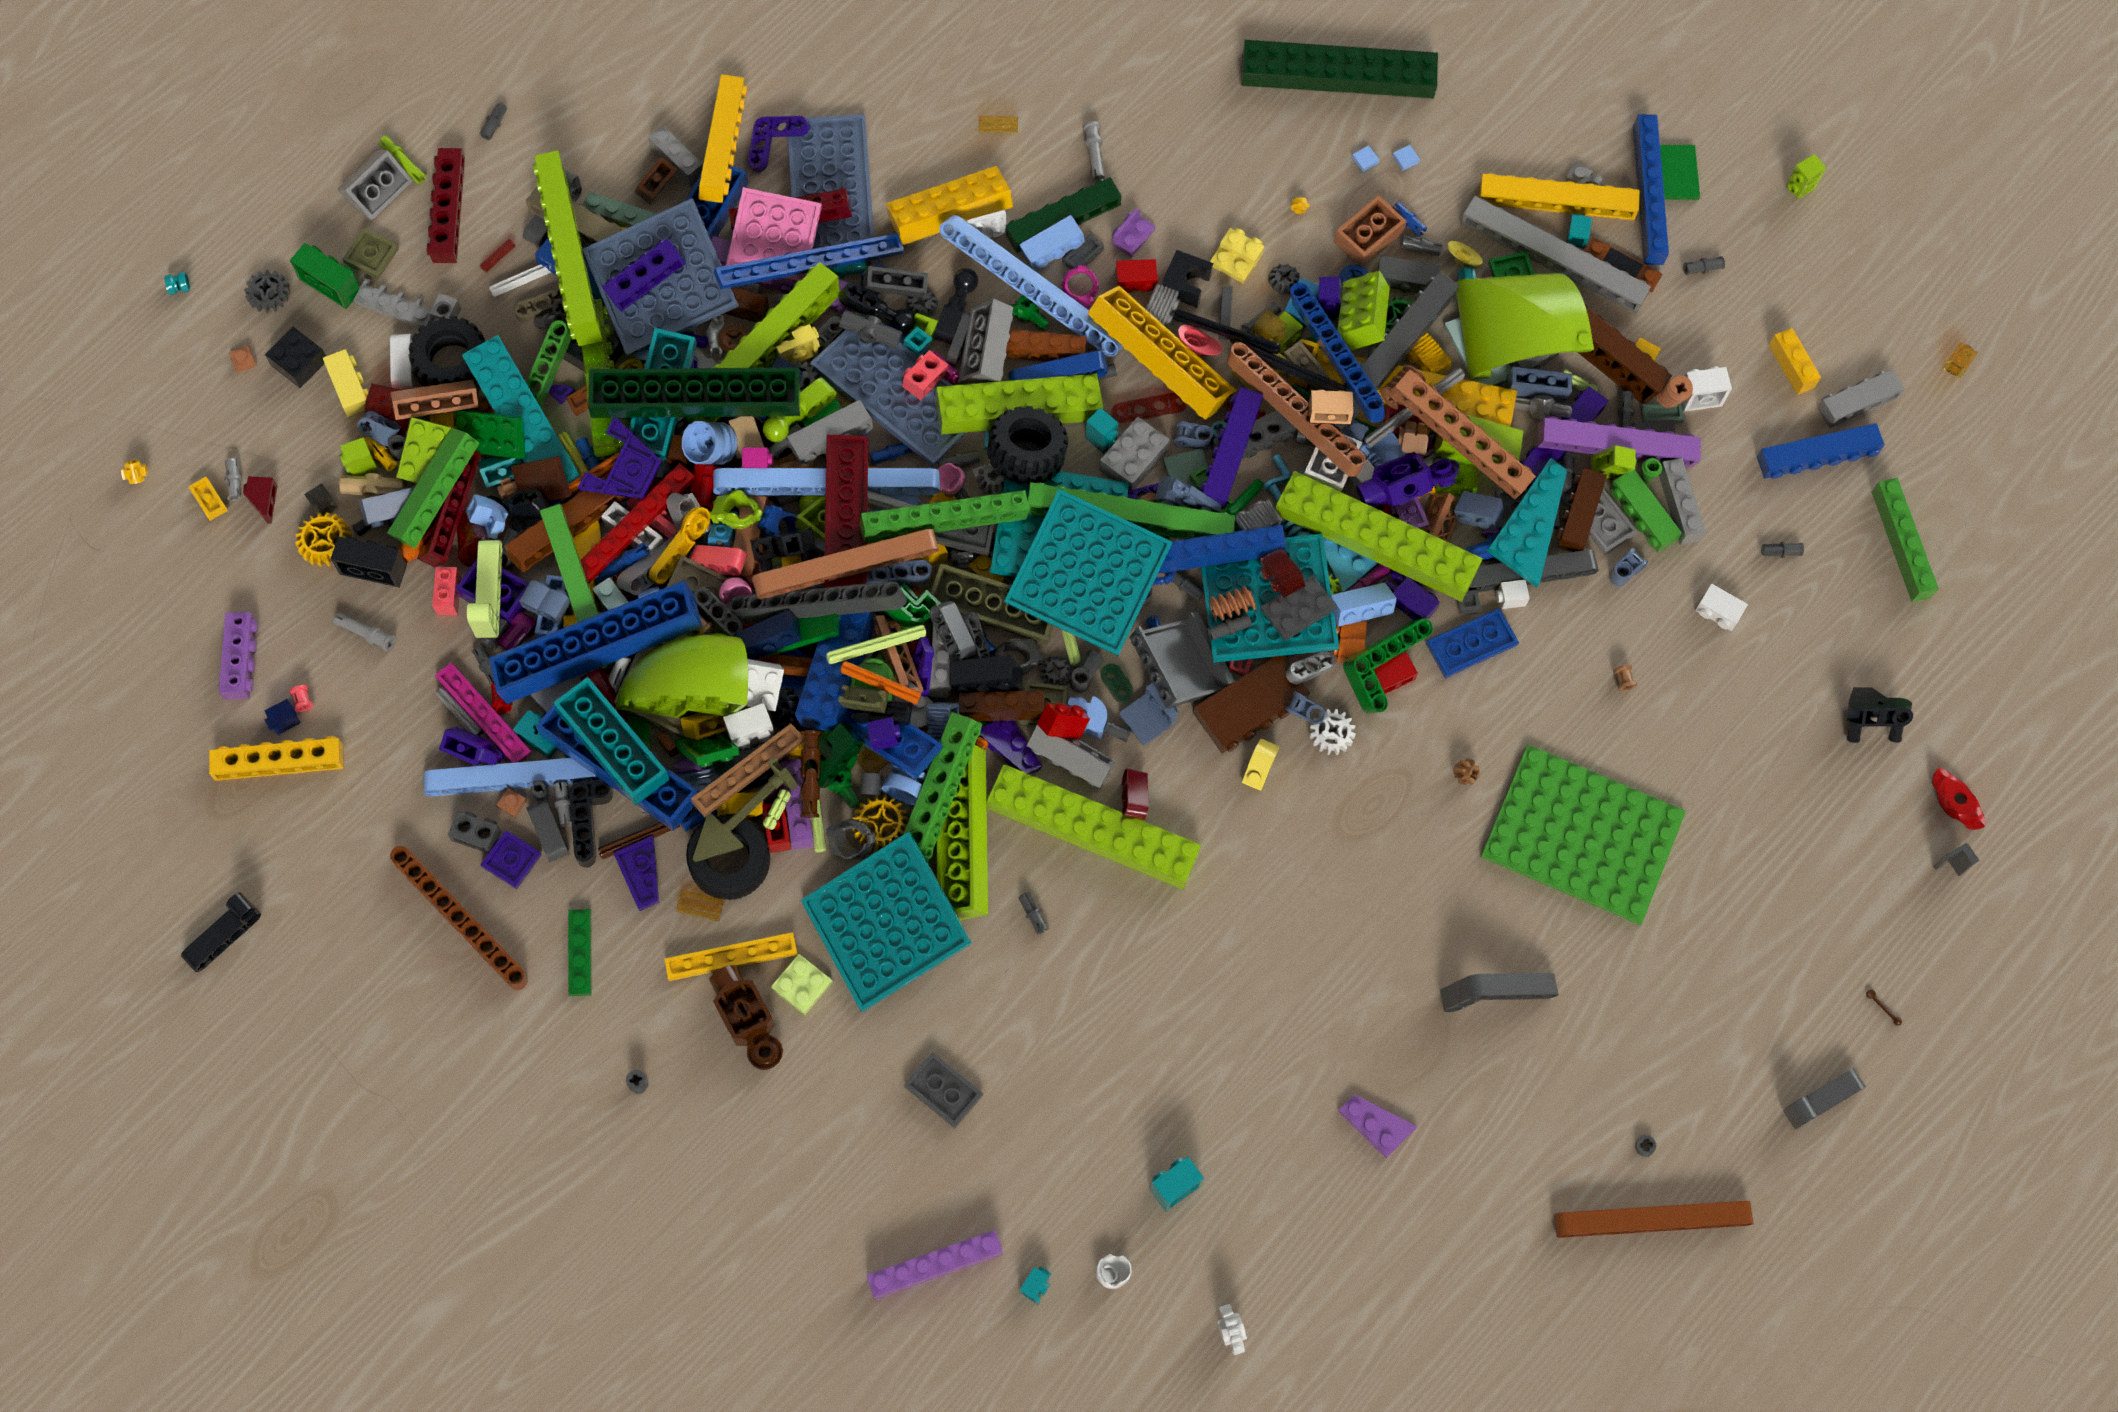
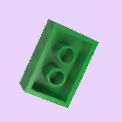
[290,243,360,310]

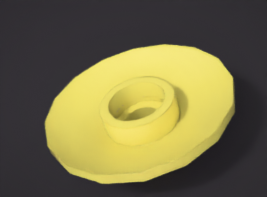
[1447,241,1483,266]

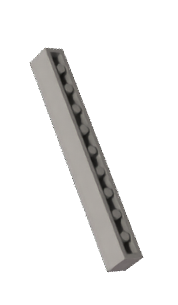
[1461,196,1651,314]

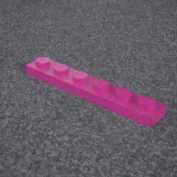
[435,663,532,763]

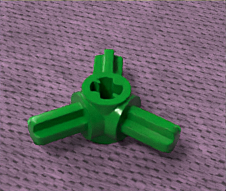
[1010,284,1049,330]
[826,755,860,808]

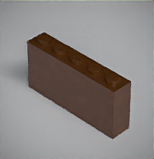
[1193,656,1310,753]

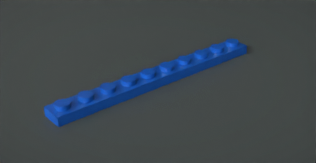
[714,233,904,290]

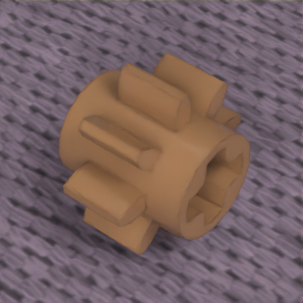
[497,477,518,501]
[1453,758,1480,785]

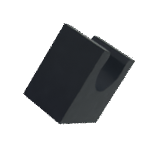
[1162,250,1214,308]

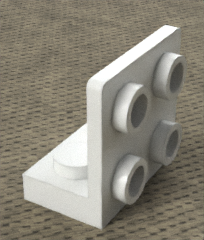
[967,210,1006,240]

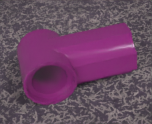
[497,611,537,651]

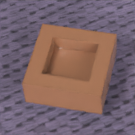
[229,345,257,373]
[496,788,527,818]

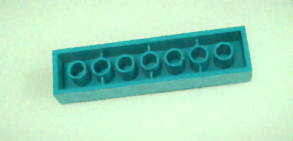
[462,335,580,483]

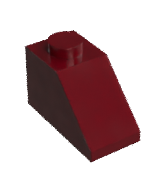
[243,476,278,524]

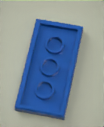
[1425,608,1519,678]

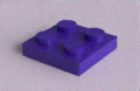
[480,830,542,890]

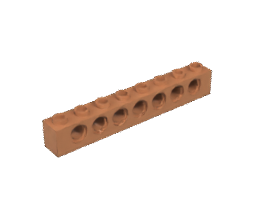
[1390,369,1536,499]

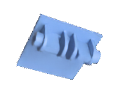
[1360,432,1408,467]

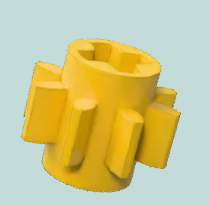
[120,460,148,484]

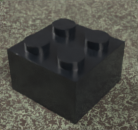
[265,327,326,388]

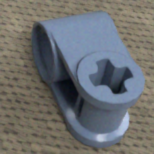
[357,411,400,446]
[1173,421,1213,450]
[1609,548,1649,586]
[1284,691,1326,725]

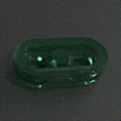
[1101,664,1133,703]

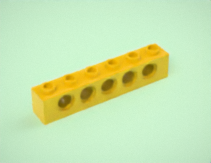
[209,736,344,781]

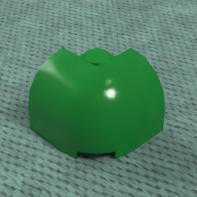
[885,582,941,628]

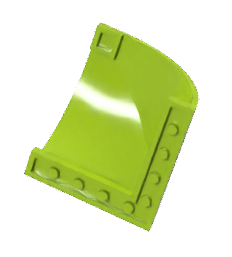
[1456,273,1594,380]

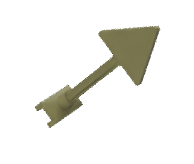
[693,757,798,862]

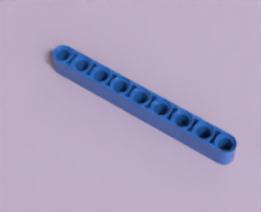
[1290,283,1385,423]

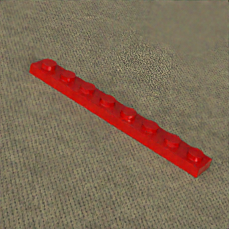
[580,463,695,584]

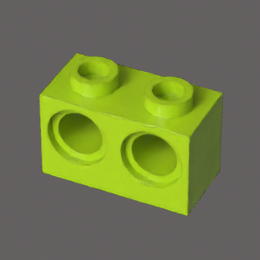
[1786,154,1827,199]
[1591,445,1636,480]

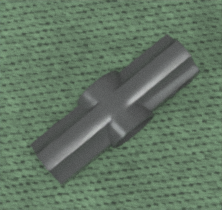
[839,310,902,349]

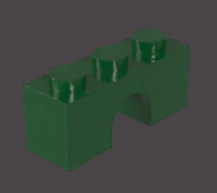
[799,723,866,788]

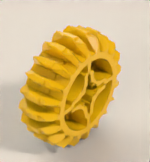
[295,512,353,568]
[852,795,909,852]

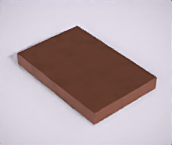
[511,456,571,501]

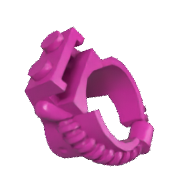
[1061,265,1099,310]

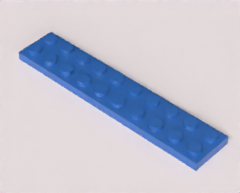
[777,648,943,779]

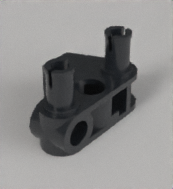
[750,526,816,572]
[1846,687,1913,743]

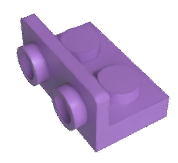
[1112,208,1155,258]
[1389,497,1429,530]

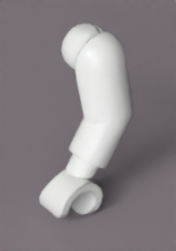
[706,315,724,358]

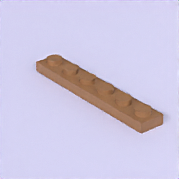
[691,724,804,817]

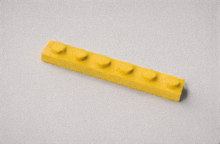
[664,932,798,981]

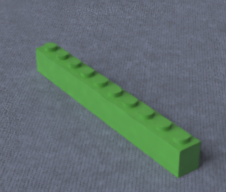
[1027,482,1235,540]

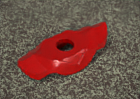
[1932,768,1986,830]

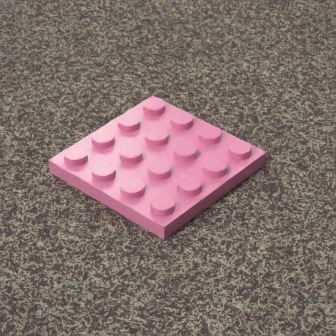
[726,187,822,282]

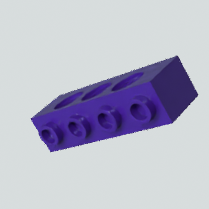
[602,238,686,312]

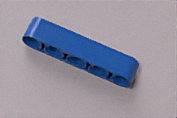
[1008,351,1108,381]

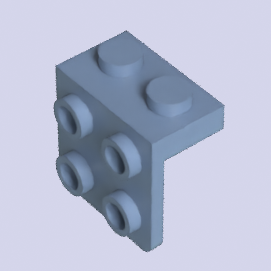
[1120,682,1179,745]

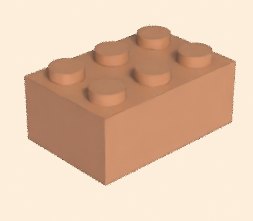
[1334,195,1406,267]

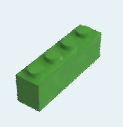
[1610,470,1682,552]

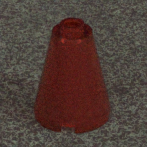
[456,509,496,567]

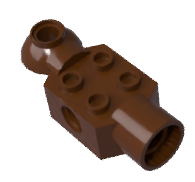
[709,965,783,1070]

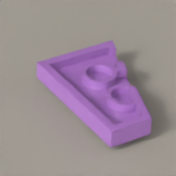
[1338,1095,1417,1158]

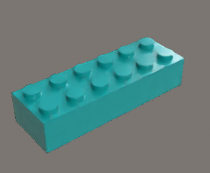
[629,328,697,460]
[553,677,670,806]

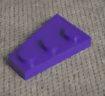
[979,720,1042,775]
[613,835,659,912]

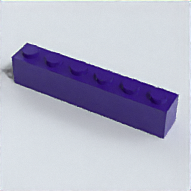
[1200,387,1263,509]
[1519,387,1608,489]

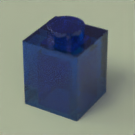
[264,699,301,735]

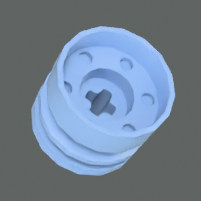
[682,421,737,465]
[882,764,930,806]

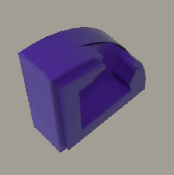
[548,385,575,405]

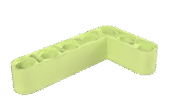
[467,540,502,638]

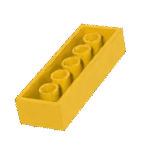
[886,165,1013,245]

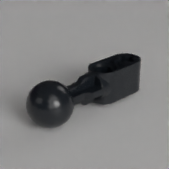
[934,268,979,344]
[838,282,916,334]
[486,490,552,520]

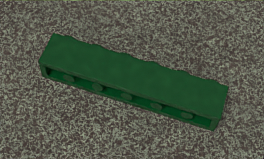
[1005,177,1122,254]

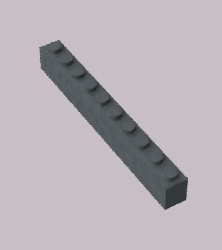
[1331,272,1459,434]

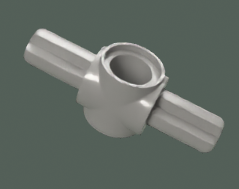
[1515,395,1572,419]

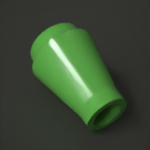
[1641,458,1662,483]

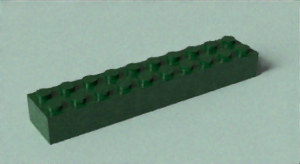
[1241,40,1438,99]
[588,367,800,418]

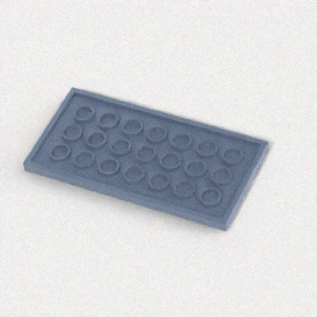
[788,114,874,249]
[810,313,968,467]

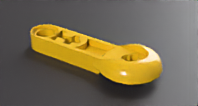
[649,507,710,584]

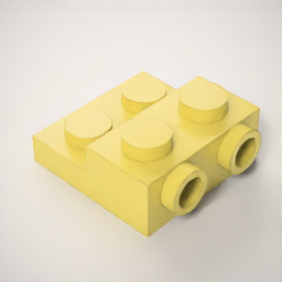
[1210,228,1265,284]
[776,324,820,364]

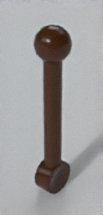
[1866,989,1902,1026]

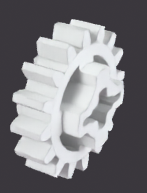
[1309,709,1356,755]
[1217,1304,1247,1355]

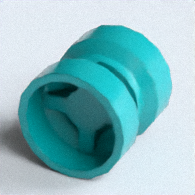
[164,271,190,295]

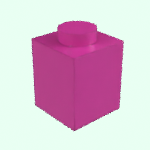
[742,447,773,468]

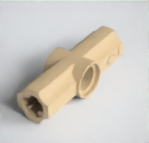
[339,473,406,498]

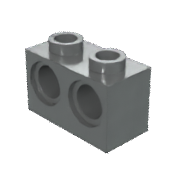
[448,811,501,853]

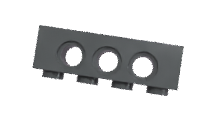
[1212,410,1296,459]

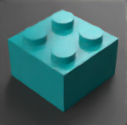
[1150,1157,1204,1212]

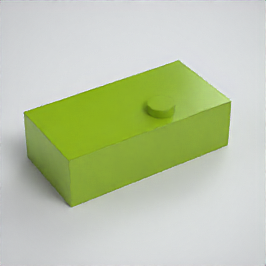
[1433,414,1524,475]

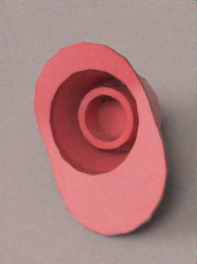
[1178,325,1222,357]

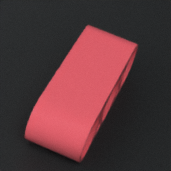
[689,545,748,576]

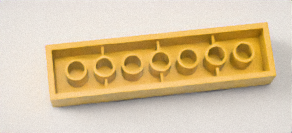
[1088,286,1237,420]

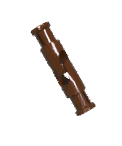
[800,730,821,818]

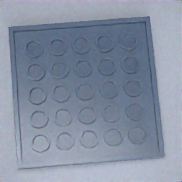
[582,198,739,357]

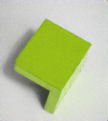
[913,313,938,346]

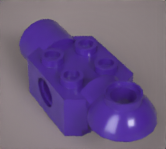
[1356,452,1460,508]

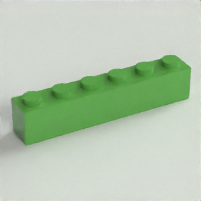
[387,428,480,549]
[1872,478,1939,602]

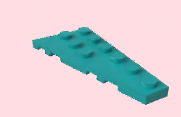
[1486,458,1567,588]

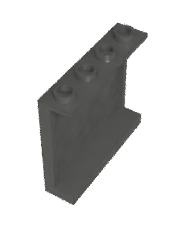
[1129,611,1235,709]

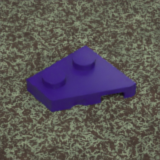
[912,637,934,696]

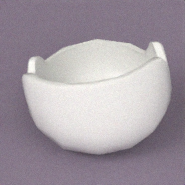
[1095,1254,1132,1289]

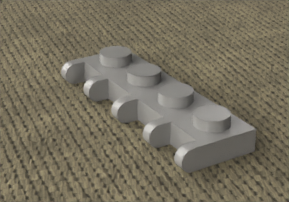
[354,278,431,328]

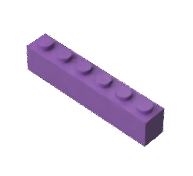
[866,1230,1003,1301]

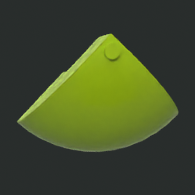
[615,633,748,718]

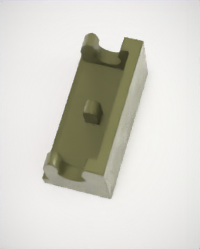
[838,685,889,714]

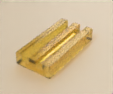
[979,116,1018,133]
[676,890,725,922]

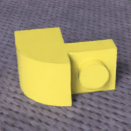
[1242,739,1280,791]

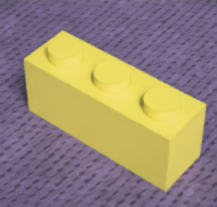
[323,349,372,417]

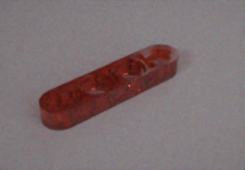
[1111,392,1188,423]

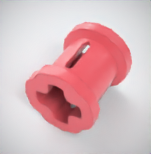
[289,685,314,712]

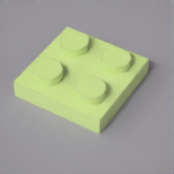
[771,954,833,1015]

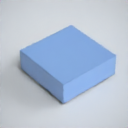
[1352,145,1380,172]
[1393,145,1420,171]

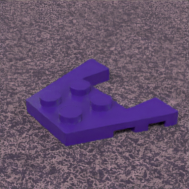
[578,418,662,499]

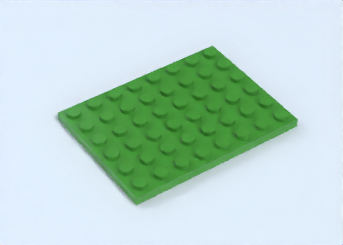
[1481,745,1686,925]

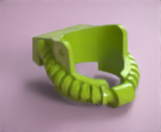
[710,490,763,529]

